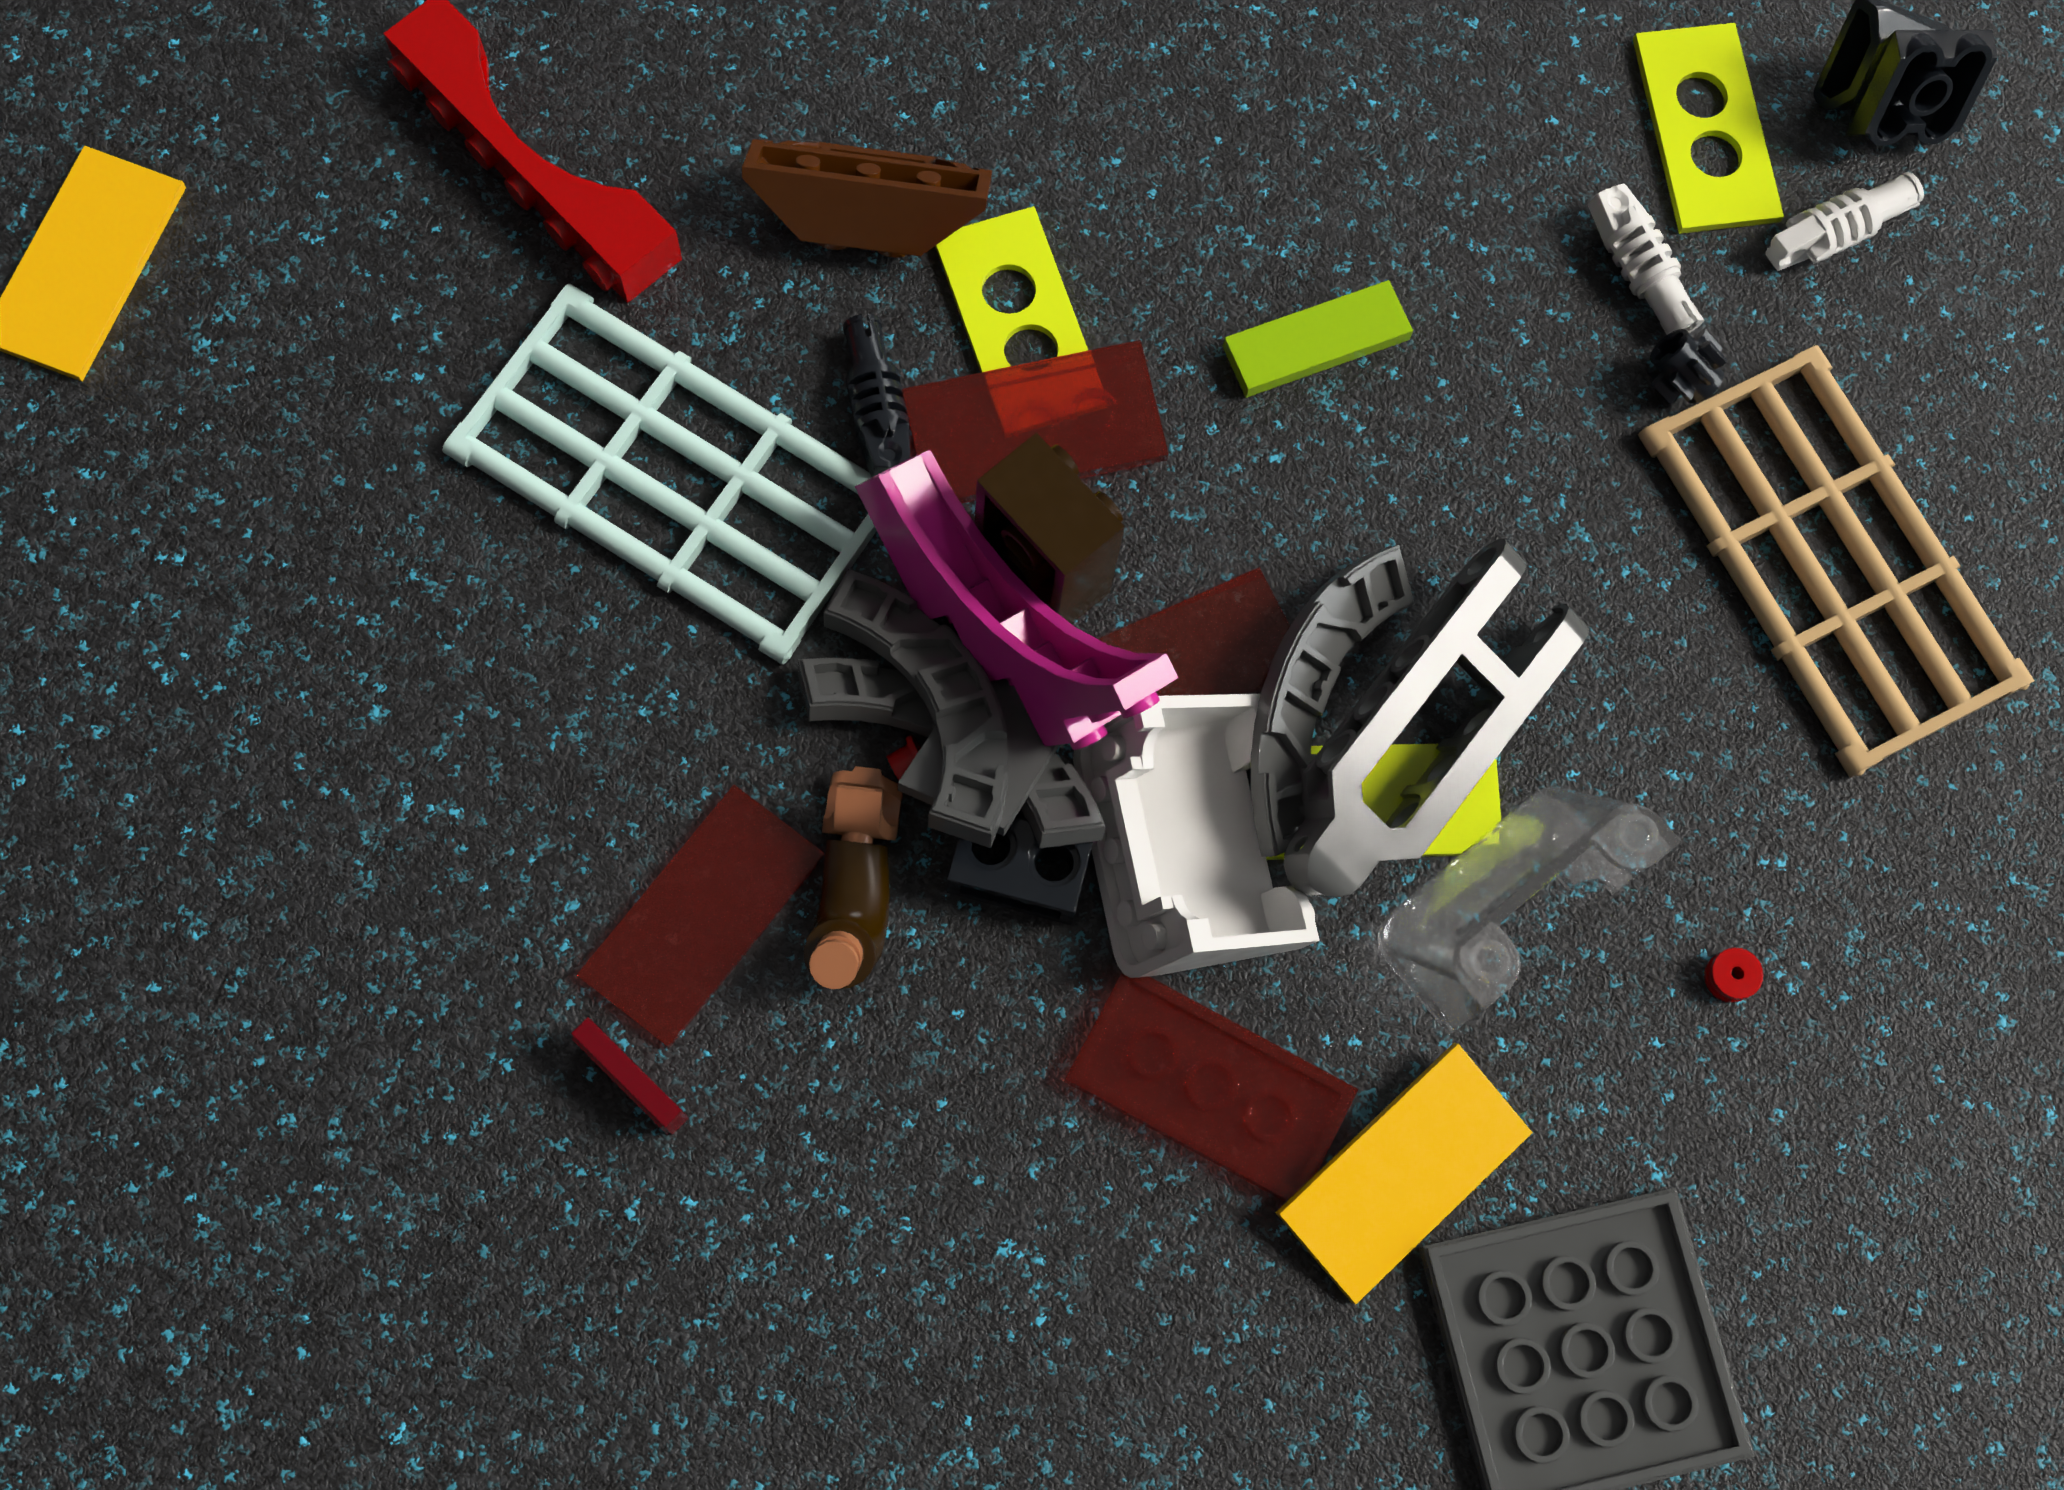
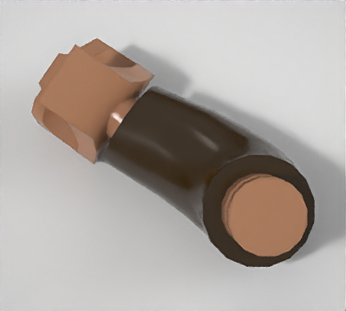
[803,766,903,989]

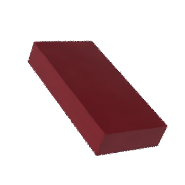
[571,1017,689,1135]

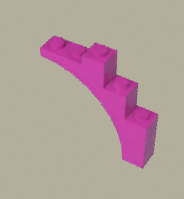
[855,450,1178,750]

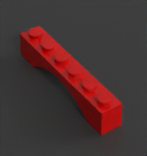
[383,0,682,303]

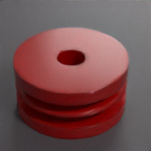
[1704,948,1763,1003]

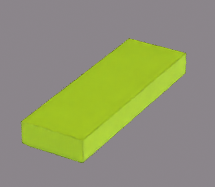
[1222,280,1413,398]

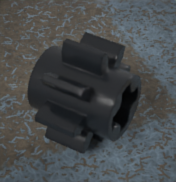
[1647,329,1727,404]

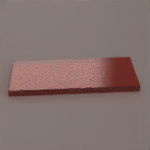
[1098,567,1290,696]
[577,785,825,1048]

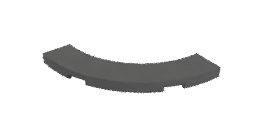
[1251,545,1415,857]
[824,569,1009,848]
[797,658,1106,848]

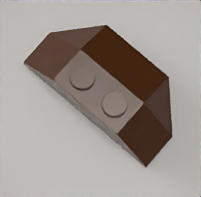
[742,139,992,258]

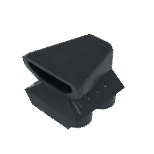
[1814,0,1998,146]

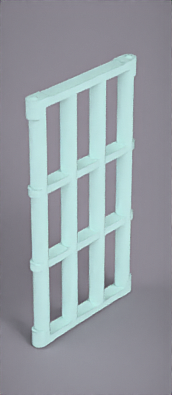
[442,284,877,665]

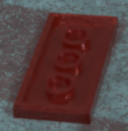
[902,340,1169,504]
[1064,973,1358,1202]

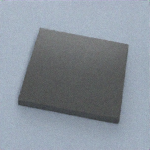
[1418,1187,1755,1490]

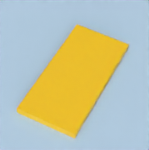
[0,145,186,382]
[1275,1043,1533,1304]

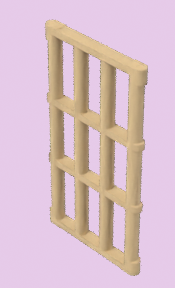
[1638,345,2035,778]

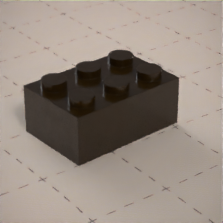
[975,432,1125,624]

